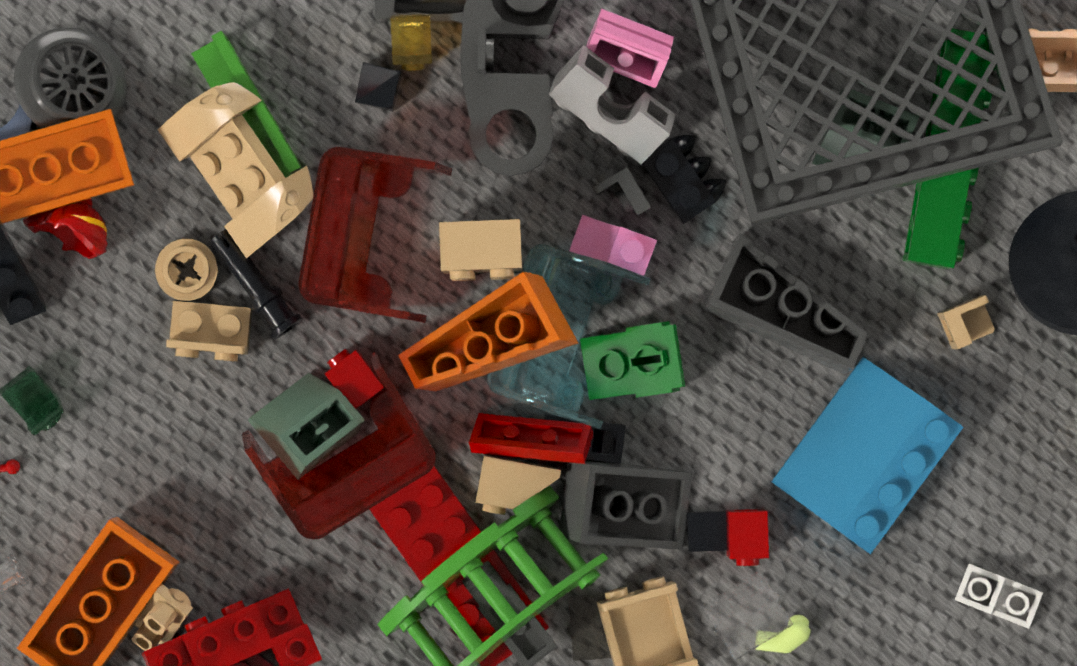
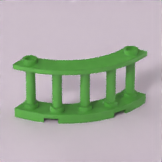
[377,486,608,666]

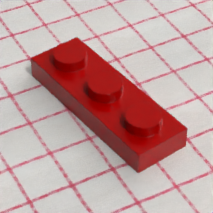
[469,413,593,464]

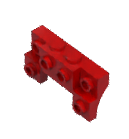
[142,588,322,666]

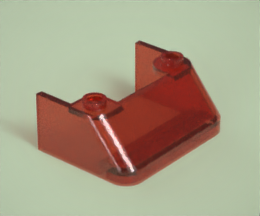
[299,147,452,323]
[242,351,436,539]

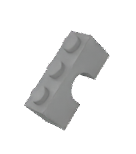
[549,45,675,164]

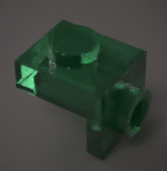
[0,366,64,436]

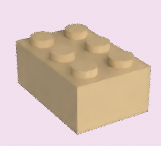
[439,219,522,281]

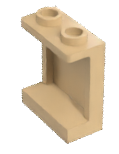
[596,576,699,666]

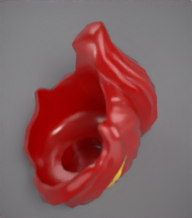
[23,198,108,259]

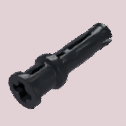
[209,229,303,340]

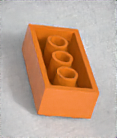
[17,516,180,666]

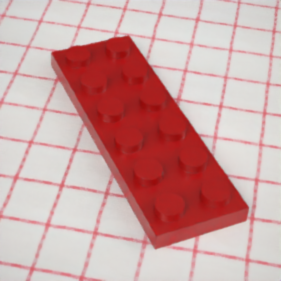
[350,437,549,666]

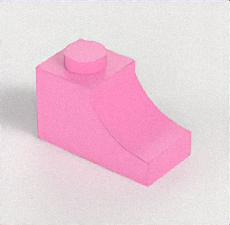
[569,215,657,278]

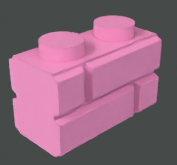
[586,9,674,88]

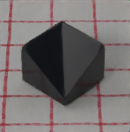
[355,62,402,112]

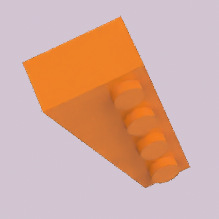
[398,271,578,391]

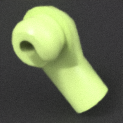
[755,615,811,653]

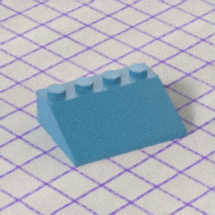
[771,357,964,554]

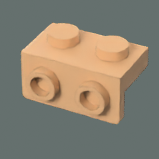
[1028,28,1077,92]

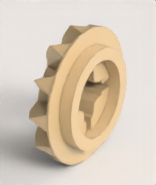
[155,239,219,301]

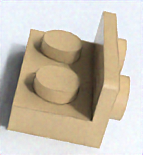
[166,301,252,361]

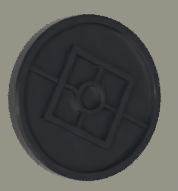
[1009,191,1077,335]

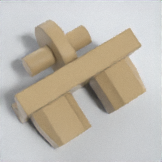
[131,584,193,651]

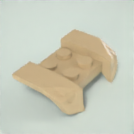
[157,82,314,258]

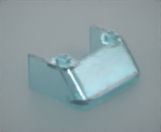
[487,244,651,429]

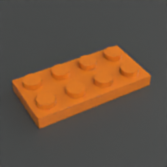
[0,109,135,224]

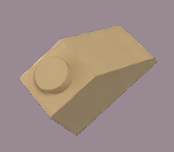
[475,454,561,515]

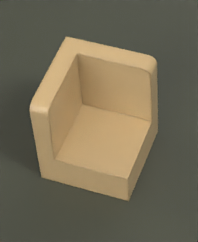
[937,295,995,349]

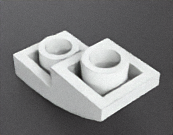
[955,564,1044,629]

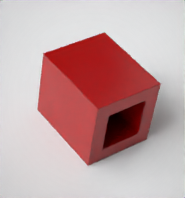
[325,349,386,409]
[725,509,769,566]

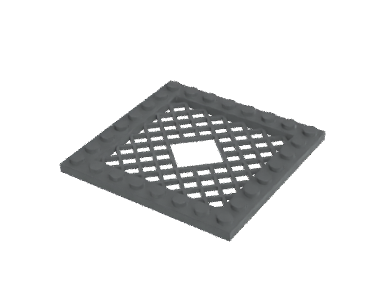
[689,0,1063,226]

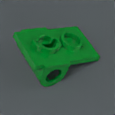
[580,321,685,400]

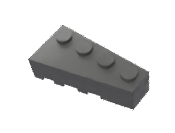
[703,233,868,375]

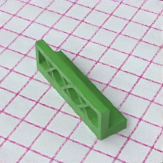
[191,31,302,178]

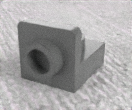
[593,165,651,216]

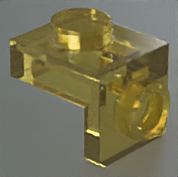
[390,14,433,71]

